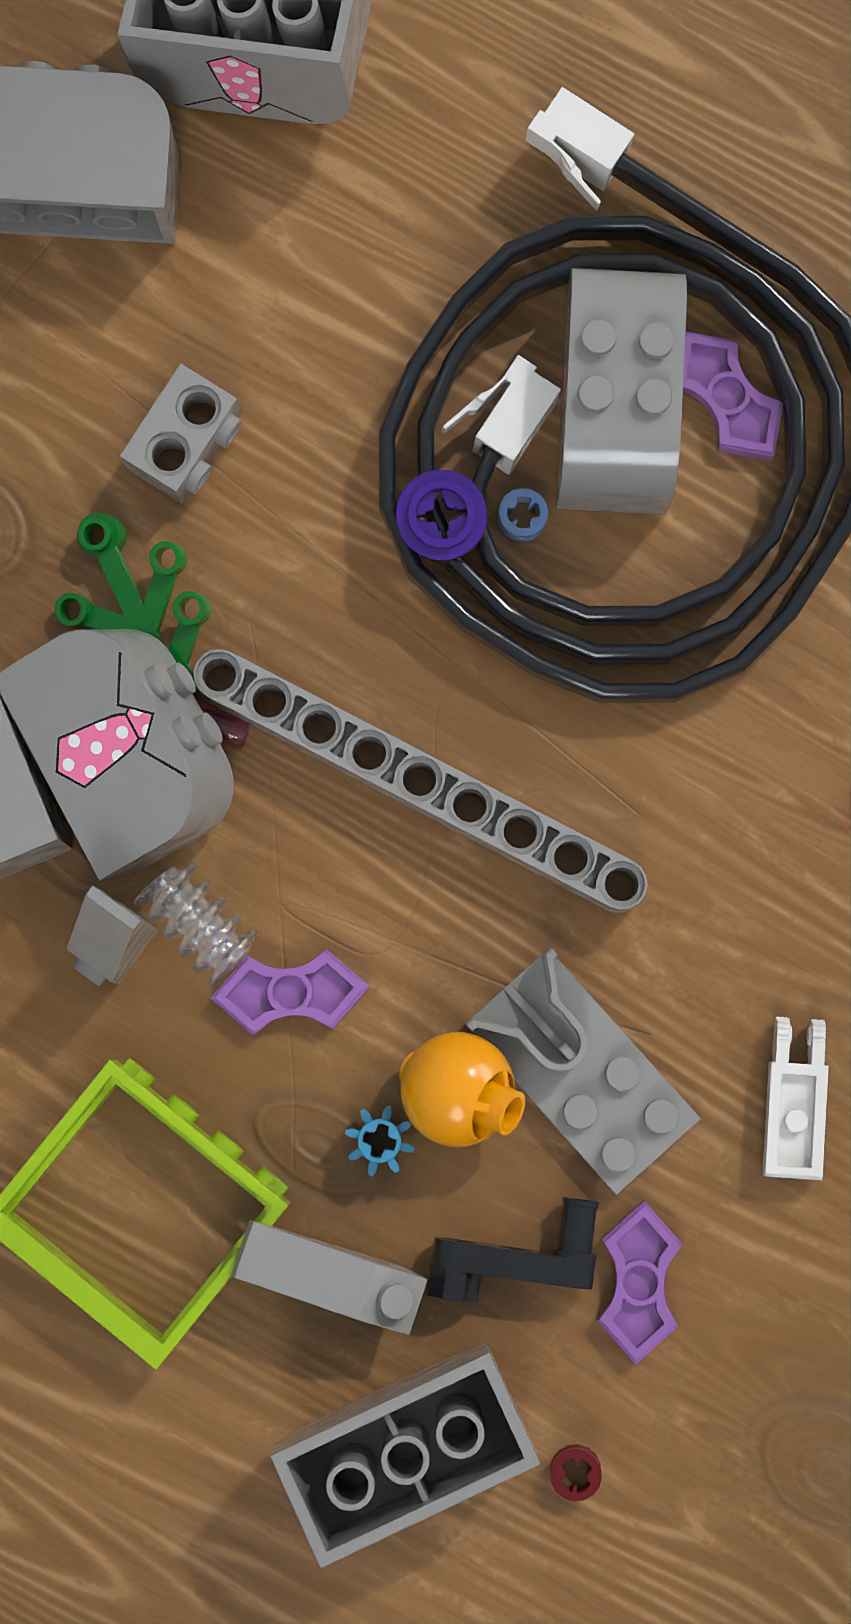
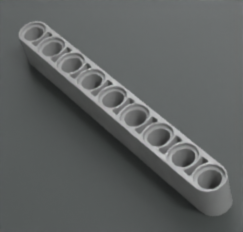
[193,649,648,913]

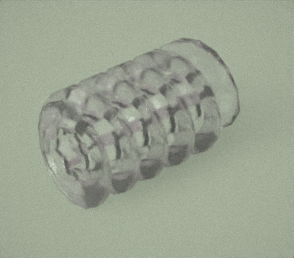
[133,863,257,987]

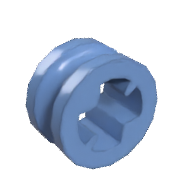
[497,488,548,543]

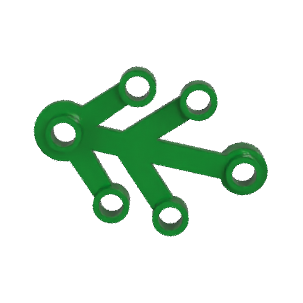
[55,513,211,697]

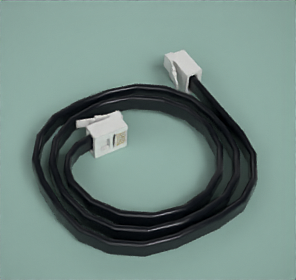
[378,87,851,703]

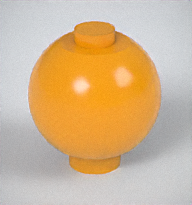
[399,1032,525,1147]

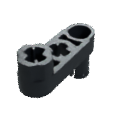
[427,1197,599,1302]

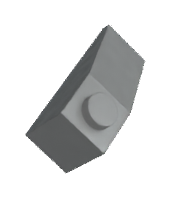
[66,885,159,986]
[231,1220,428,1335]

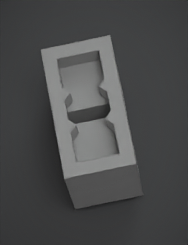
[120,363,243,504]

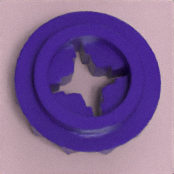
[396,470,487,562]

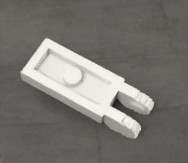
[762,1017,829,1180]

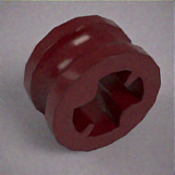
[550,1444,602,1501]

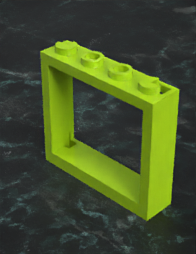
[0,1058,291,1370]

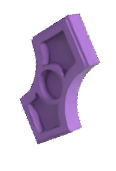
[683,332,783,461]
[210,950,370,1035]
[597,1201,683,1364]

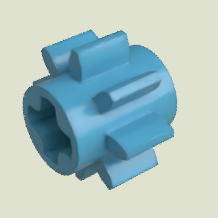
[345,1105,415,1176]

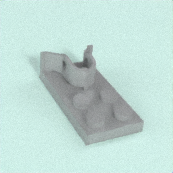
[464,947,701,1195]

